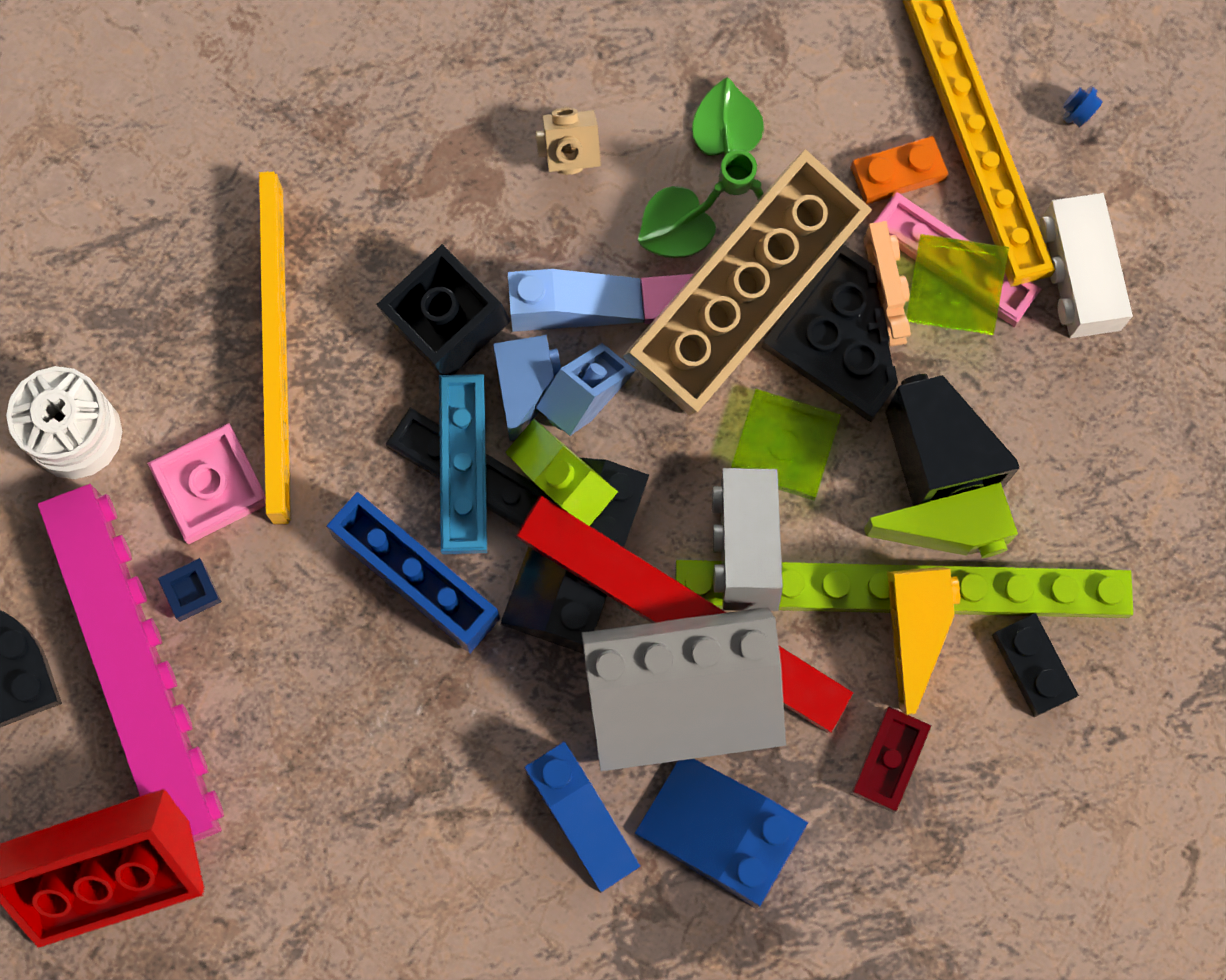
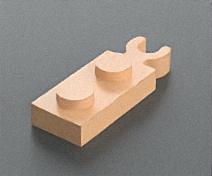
[863,221,911,347]

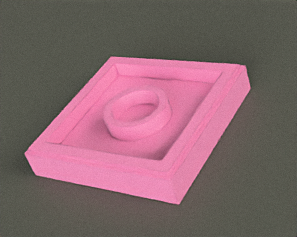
[147,423,266,544]

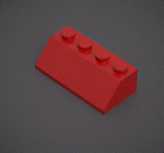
[0,789,204,948]

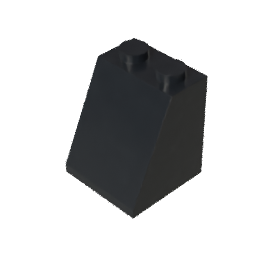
[885,374,1020,506]

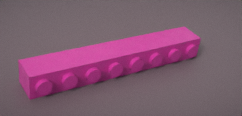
[38,484,224,842]

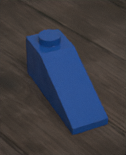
[524,741,641,892]

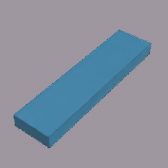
[439,374,487,554]

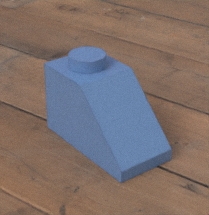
[493,335,561,441]
[536,343,635,436]

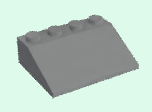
[582,607,786,771]

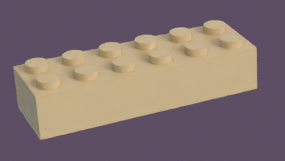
[622,149,872,415]

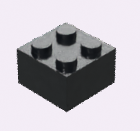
[376,244,511,375]

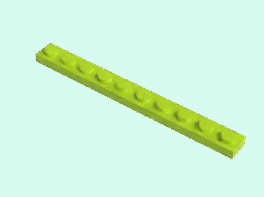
[675,560,1133,618]

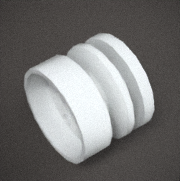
[6,366,122,479]

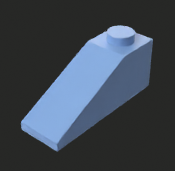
[508,269,644,332]

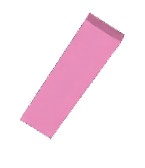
[874,192,1041,327]

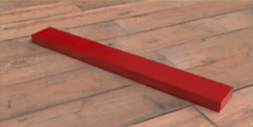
[515,496,854,733]

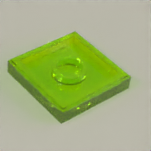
[906,234,1009,335]
[731,389,841,501]

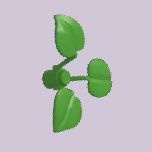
[638,78,764,258]

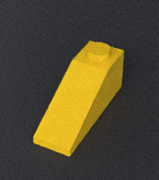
[887,567,960,715]

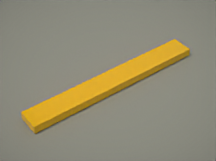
[902,0,1055,287]
[259,171,291,525]

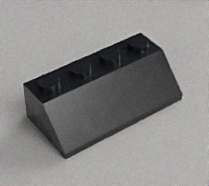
[500,457,649,654]

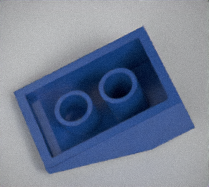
[634,759,809,909]

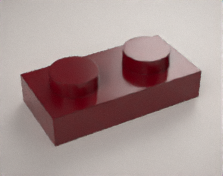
[851,706,932,813]

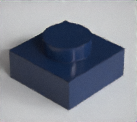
[158,558,222,622]

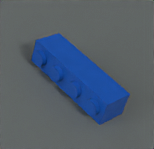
[326,491,500,654]

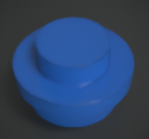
[1062,86,1103,127]

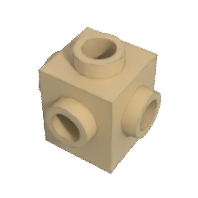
[536,108,601,175]

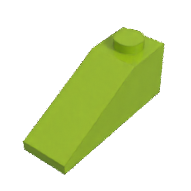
[505,419,618,526]
[864,482,1018,558]

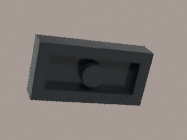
[992,613,1079,717]

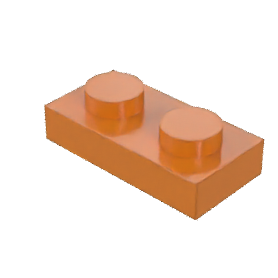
[851,136,949,204]

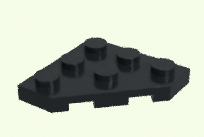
[762,244,898,422]

